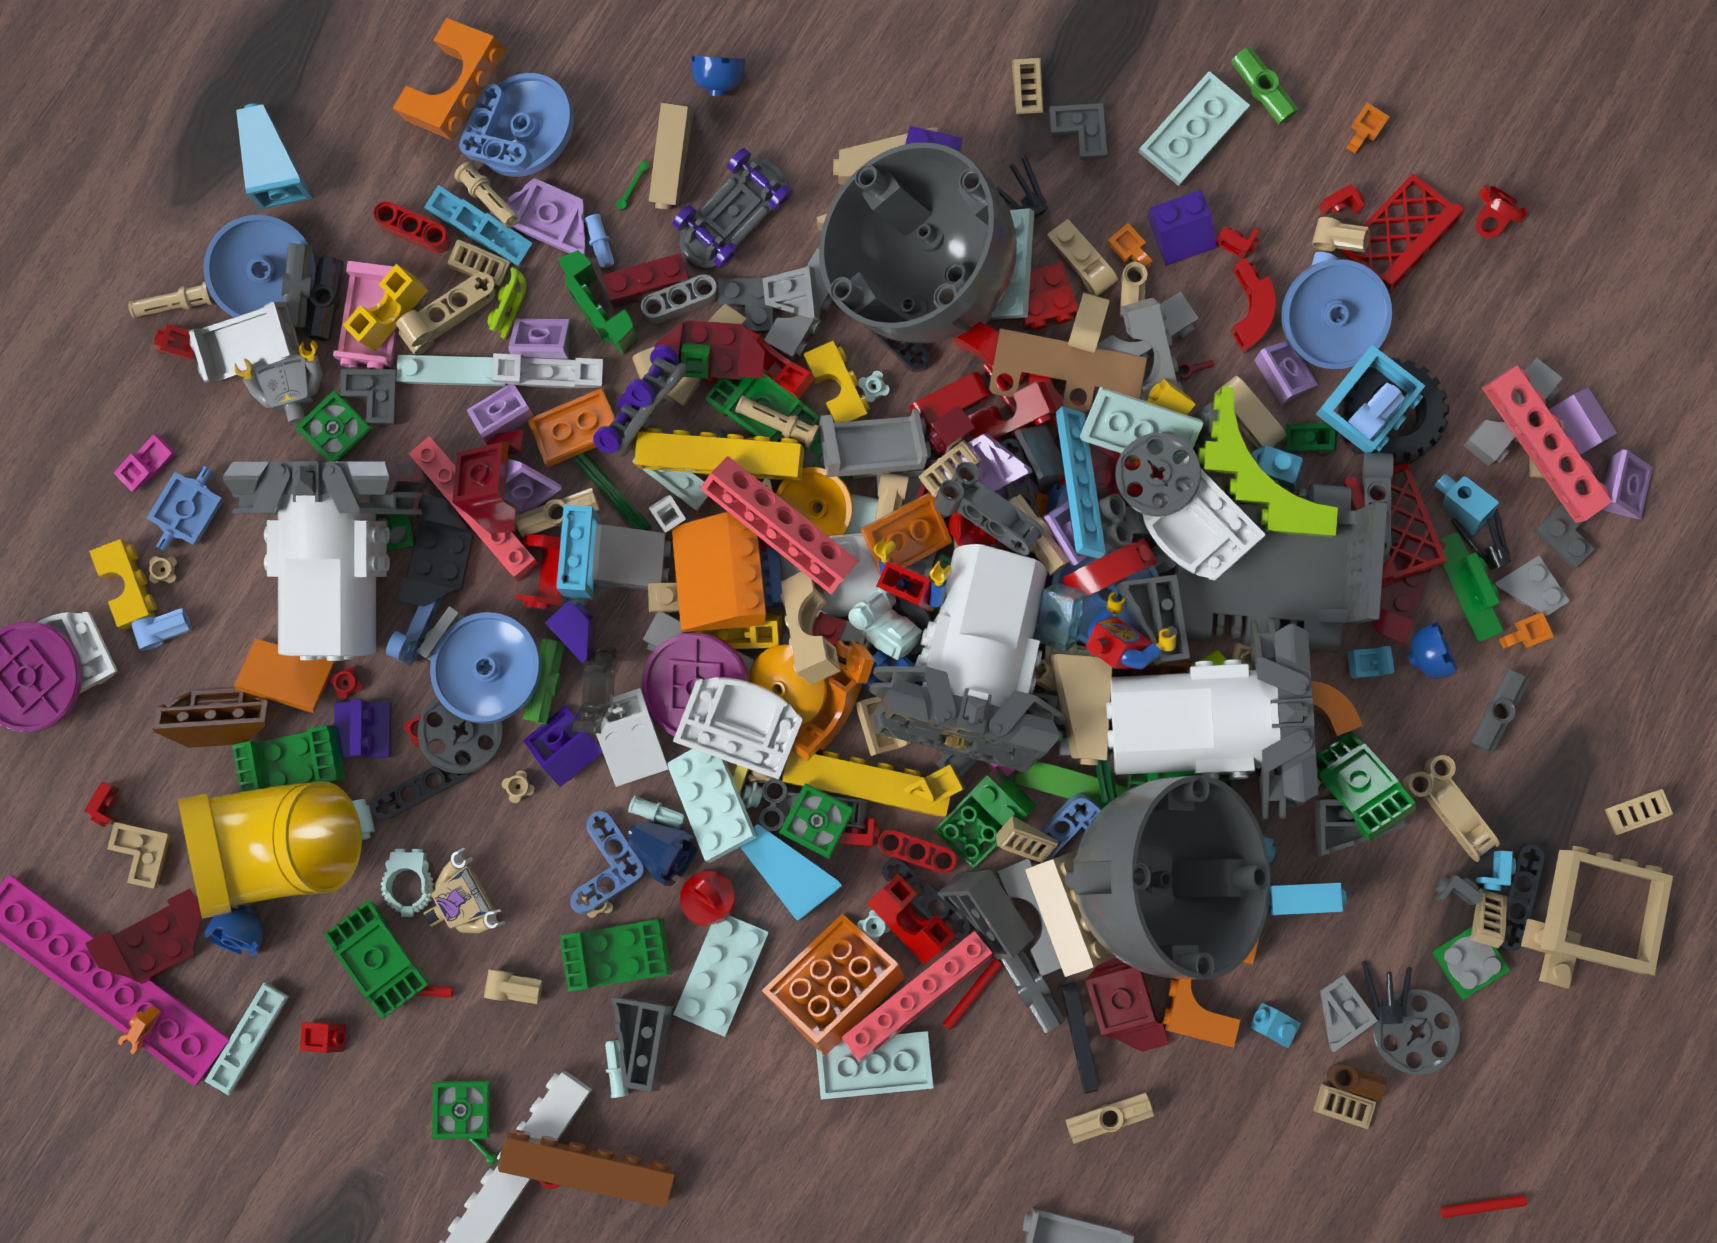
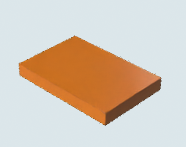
[527,388,615,468]
[860,492,953,575]
[234,638,335,713]

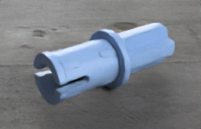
[585,214,614,269]

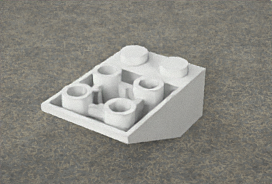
[587,688,669,787]

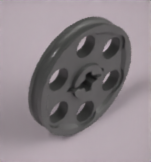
[1116,433,1201,517]
[418,697,503,774]
[1373,989,1460,1075]

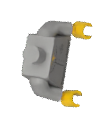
[234,341,323,424]

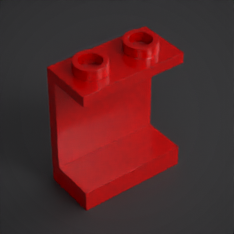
[515,534,565,610]

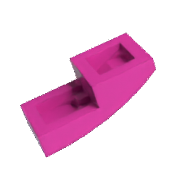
[114,434,177,492]

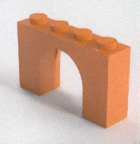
[393,18,506,141]
[1162,939,1259,1048]

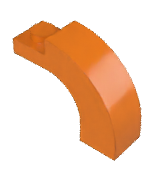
[791,662,862,761]
[1311,681,1363,738]

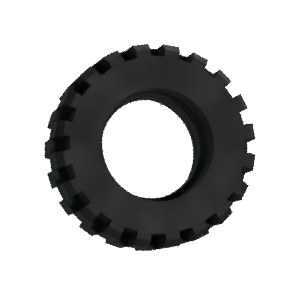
[1338,358,1449,466]

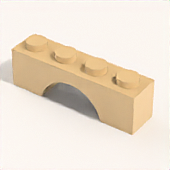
[781,572,840,685]

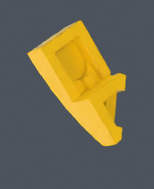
[903,764,965,802]

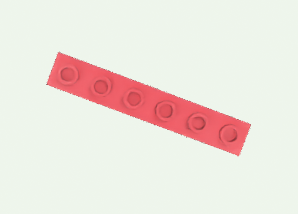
[1482,365,1612,523]
[408,436,539,582]
[700,456,858,594]
[842,931,992,1064]

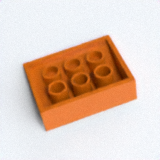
[672,512,766,632]
[762,913,905,1056]

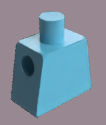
[1251,446,1303,494]
[1435,474,1499,536]

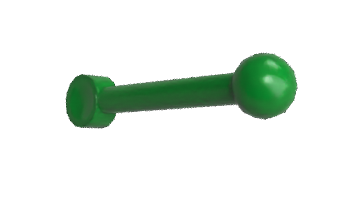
[616,160,650,211]
[468,1139,497,1165]

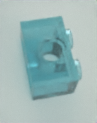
[1035,582,1086,651]

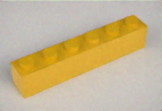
[634,428,805,481]
[782,750,950,818]

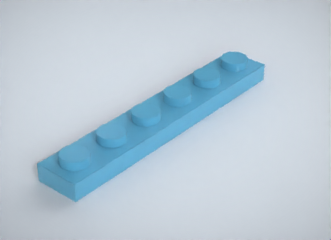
[1056,406,1106,559]

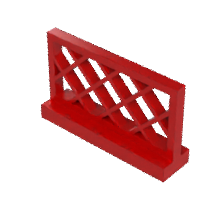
[1340,173,1464,295]
[1344,463,1447,587]

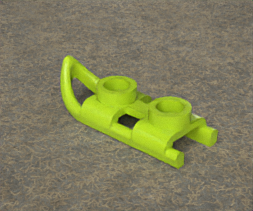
[488,267,527,339]

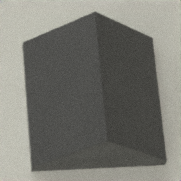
[1015,425,1065,494]

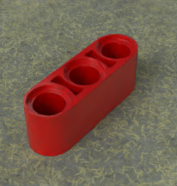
[373,201,451,254]
[909,372,991,430]
[878,830,956,874]

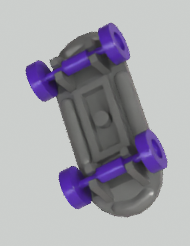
[672,148,793,269]
[593,345,687,457]

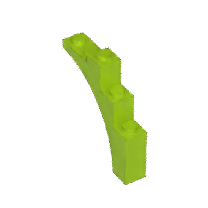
[1198,386,1338,538]

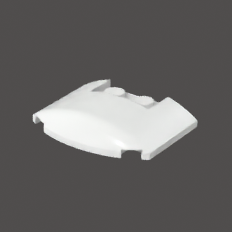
[1143,456,1266,581]
[779,533,880,617]
[38,612,118,693]
[673,677,803,780]

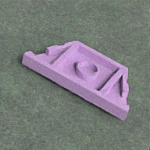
[490,178,585,255]
[938,434,1032,519]

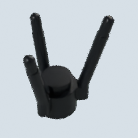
[996,155,1048,219]
[1451,508,1511,570]
[1362,961,1412,1024]

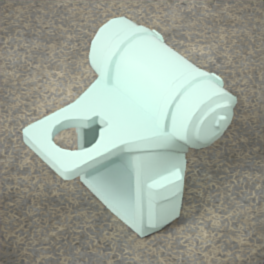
[849,588,922,660]

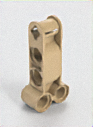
[396,273,495,355]
[1402,755,1500,862]

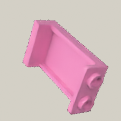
[333,261,398,369]

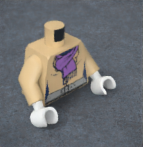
[424,848,505,934]

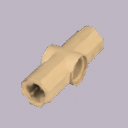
[516,488,601,539]
[1008,494,1070,576]
[1065,1092,1154,1144]

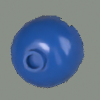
[691,56,745,96]
[1407,622,1458,679]
[204,905,264,956]

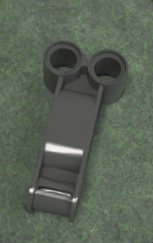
[1362,453,1393,563]
[934,462,1044,556]
[1098,494,1153,553]
[759,779,870,832]

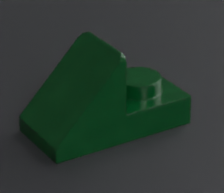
[1284,423,1338,457]

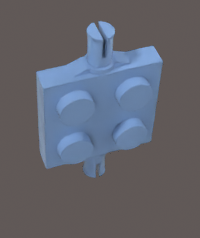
[146,466,224,551]

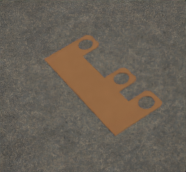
[989,328,1147,412]

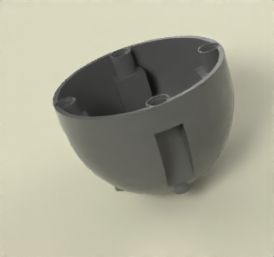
[819,143,1017,343]
[1065,776,1271,980]

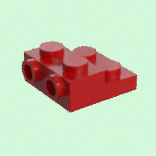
[1021,262,1078,331]

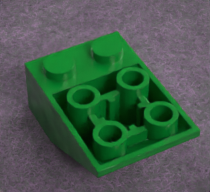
[934,766,1036,869]

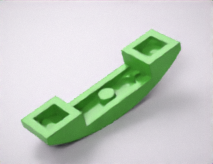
[1014,761,1127,808]

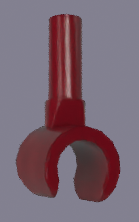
[1178,360,1214,380]

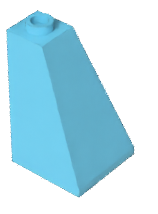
[236,104,313,210]
[740,824,843,921]

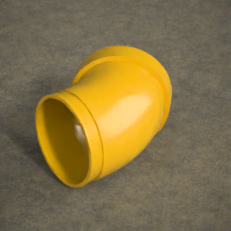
[178,781,362,919]

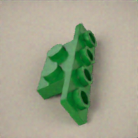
[1439,532,1503,642]

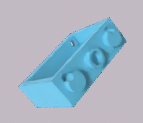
[1316,345,1425,453]
[557,505,600,600]
[1267,883,1347,915]

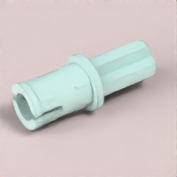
[628,796,684,829]
[605,1040,629,1098]

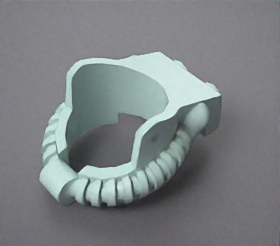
[381,849,434,917]

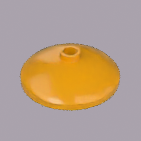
[776,467,853,536]
[749,644,827,726]

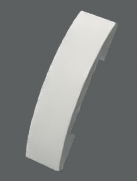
[492,353,603,388]

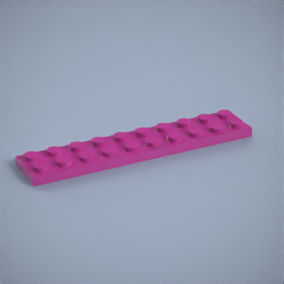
[0,875,230,1086]

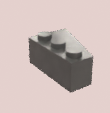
[1116,575,1190,665]
[1314,800,1405,857]
[937,870,1034,959]
[611,997,674,1092]

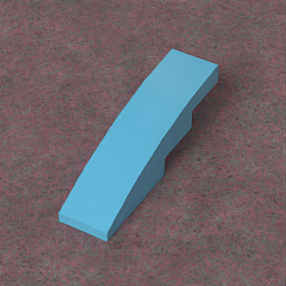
[423,185,532,266]

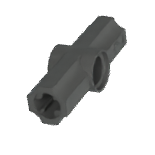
[281,243,313,327]
[1469,670,1530,754]
[1001,949,1065,1033]

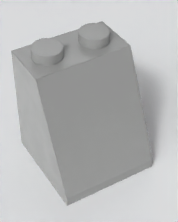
[592,524,672,590]

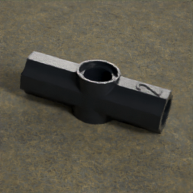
[306,256,344,341]

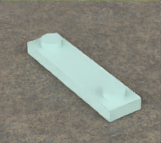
[396,355,506,387]
[205,982,290,1095]

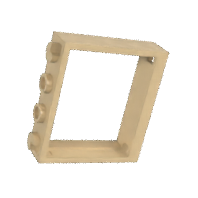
[1540,846,1673,976]

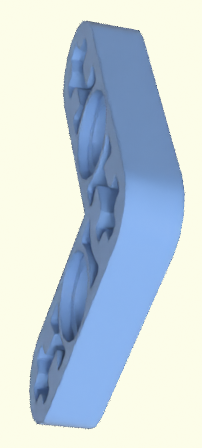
[459,84,532,171]
[386,598,442,666]
[1030,793,1103,861]
[570,811,643,914]

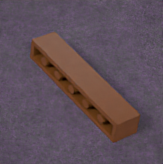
[498,1130,675,1208]

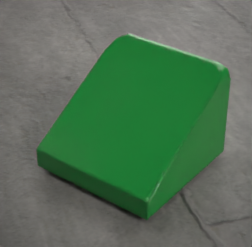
[681,343,710,379]

